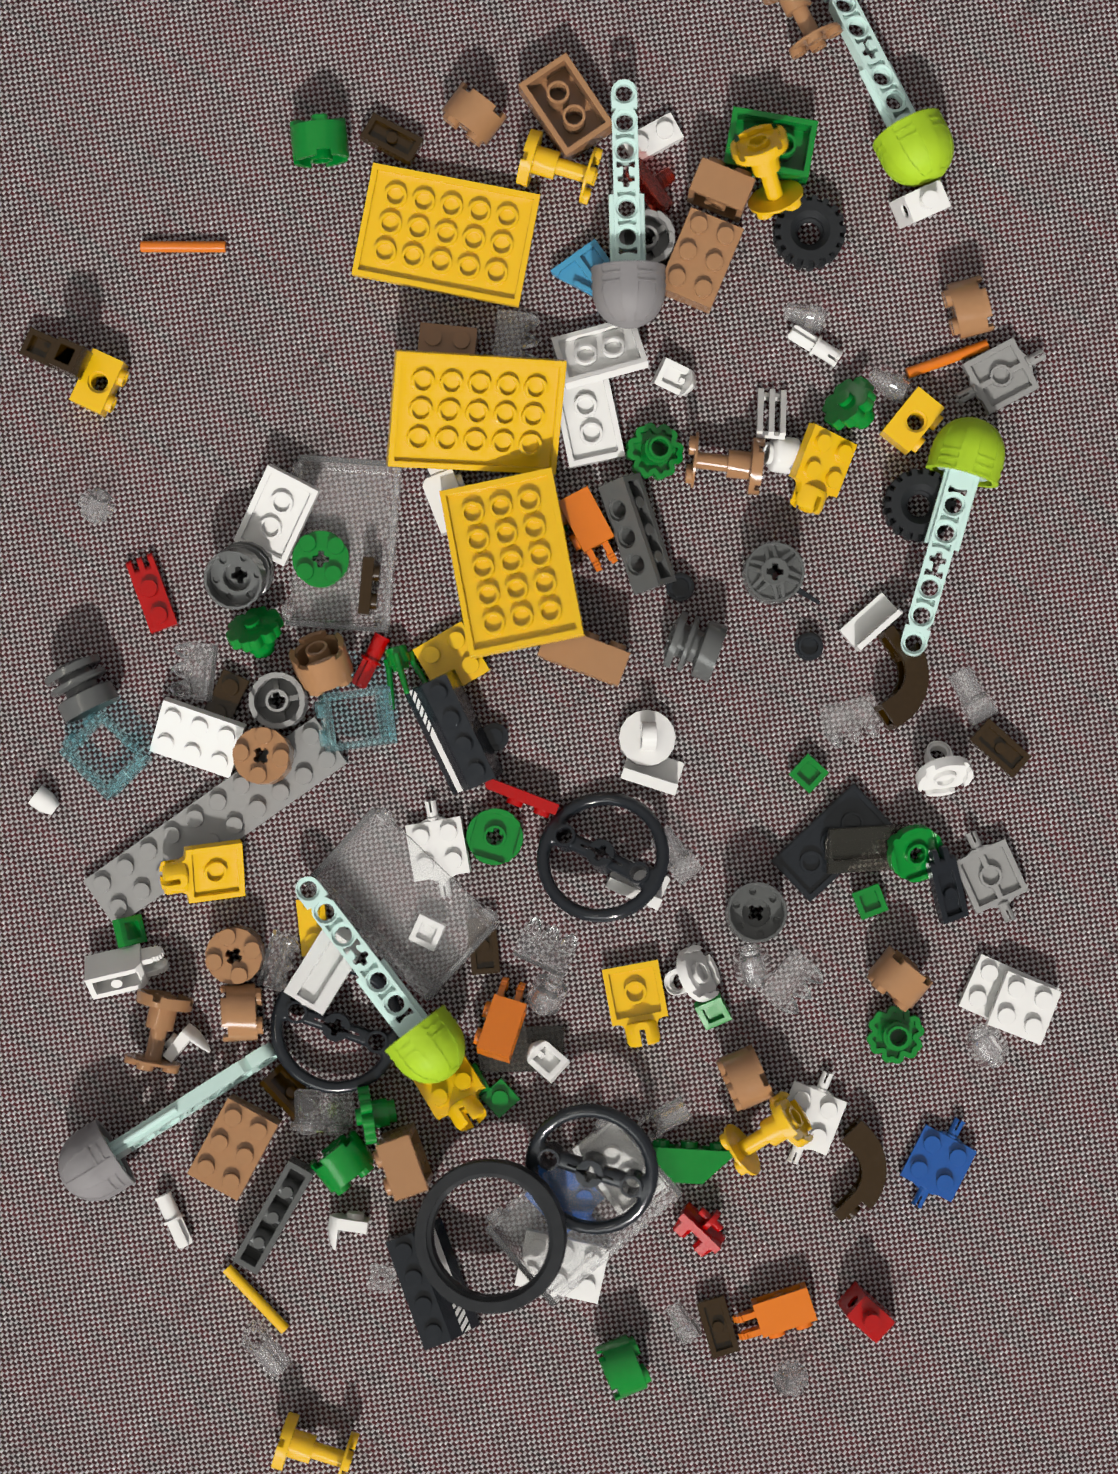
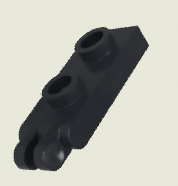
[926,845,969,924]

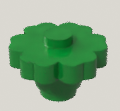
[822,376,876,430]
[625,422,684,481]
[225,606,284,658]
[866,1005,925,1064]
[355,1086,397,1145]

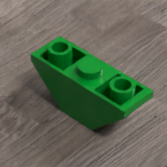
[652,1138,733,1184]

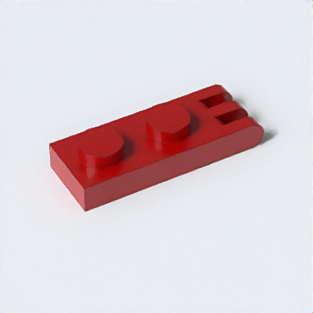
[125,552,179,634]
[485,779,560,818]

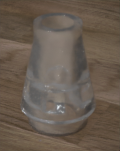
[784,302,828,333]
[868,368,912,403]
[665,1301,703,1346]

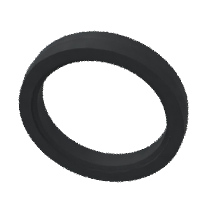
[415,1159,567,1314]

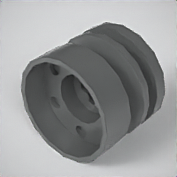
[204,541,274,610]
[741,542,805,605]
[663,610,728,682]
[44,654,120,724]
[725,882,787,943]

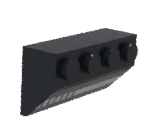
[404,669,504,795]
[385,1217,480,1350]

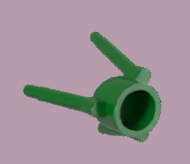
[383,645,428,710]

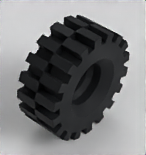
[772,195,846,271]
[882,468,957,542]

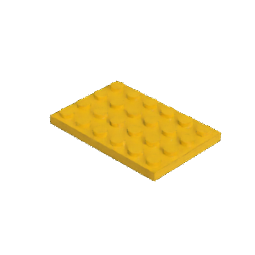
[351,162,541,308]
[386,349,567,475]
[439,467,585,659]

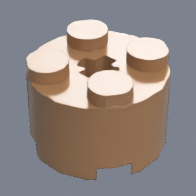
[441,82,507,147]
[941,275,994,340]
[289,630,353,697]
[232,727,294,785]
[205,925,266,985]
[866,945,934,1012]
[220,983,264,1042]
[715,1044,774,1112]

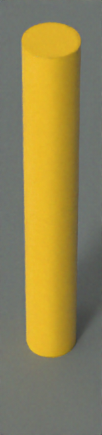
[223,1264,290,1334]

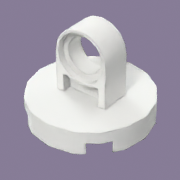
[618,710,676,767]
[915,741,973,797]
[664,945,720,1002]

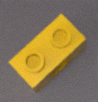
[69,348,129,417]
[879,386,945,456]

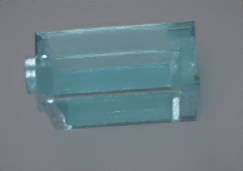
[315,686,398,753]
[59,712,152,800]

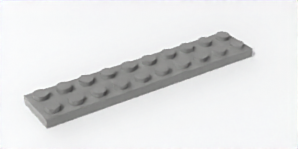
[83,717,348,922]

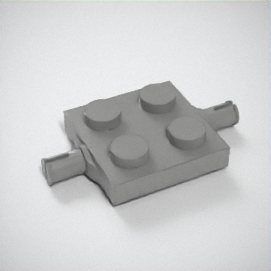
[955,338,1047,415]
[956,830,1029,923]

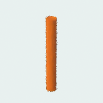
[140,241,227,252]
[905,339,990,379]

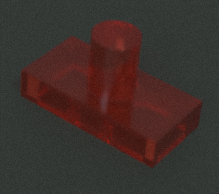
[625,158,675,215]

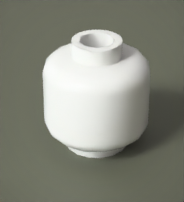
[763,437,801,474]

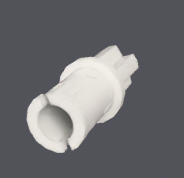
[788,324,843,367]
[155,1191,193,1249]

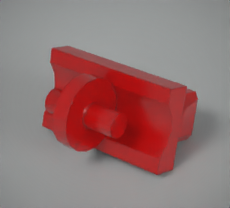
[673,1202,726,1257]

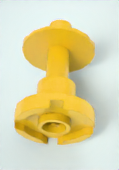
[730,124,804,220]
[516,129,603,205]
[719,1091,813,1176]
[271,1412,360,1474]

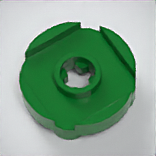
[292,531,350,588]
[466,808,524,865]
[887,824,943,882]

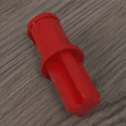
[351,633,391,689]

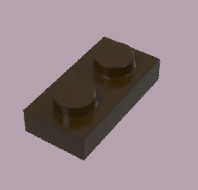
[360,113,424,166]
[358,556,381,616]
[204,669,251,719]
[969,718,1032,778]
[467,915,501,975]
[259,1063,320,1125]
[696,1294,740,1359]

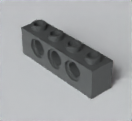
[598,473,677,595]
[232,1155,315,1275]

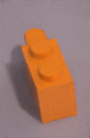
[559,486,618,572]
[473,977,527,1064]
[732,1282,817,1341]

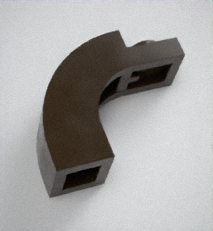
[19,328,93,380]
[873,625,929,731]
[831,1116,887,1222]

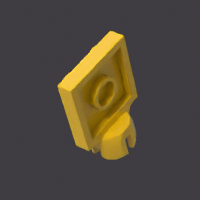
[789,423,857,515]
[159,839,246,904]
[602,960,668,1048]
[413,1055,487,1132]

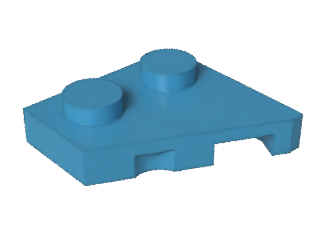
[550,239,610,297]

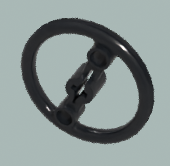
[537,792,669,922]
[270,963,403,1094]
[525,1104,659,1235]

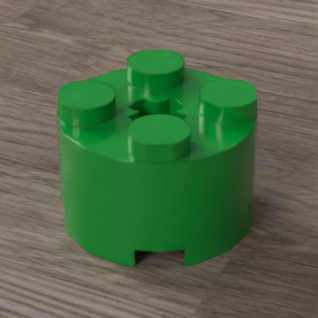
[289,113,349,168]
[309,1129,374,1196]
[594,1334,652,1401]

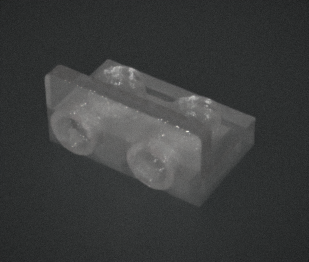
[290,1089,353,1136]

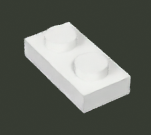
[622,112,684,166]

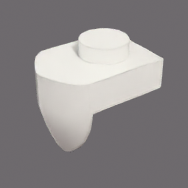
[652,356,696,396]
[162,1023,211,1063]
[526,1040,570,1083]
[328,1210,370,1250]

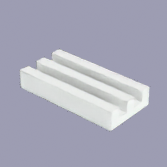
[756,388,787,440]

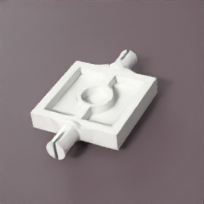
[405,800,472,897]
[787,1070,848,1165]

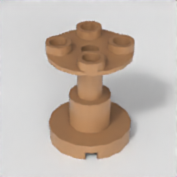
[762,0,843,60]
[685,431,765,495]
[124,988,194,1074]

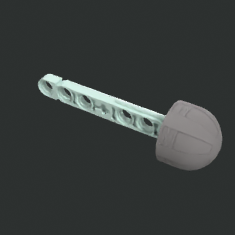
[591,79,666,329]
[58,1043,277,1201]

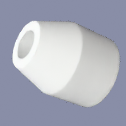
[28,785,60,815]

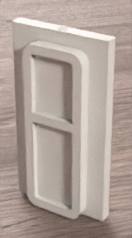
[283,919,368,1016]

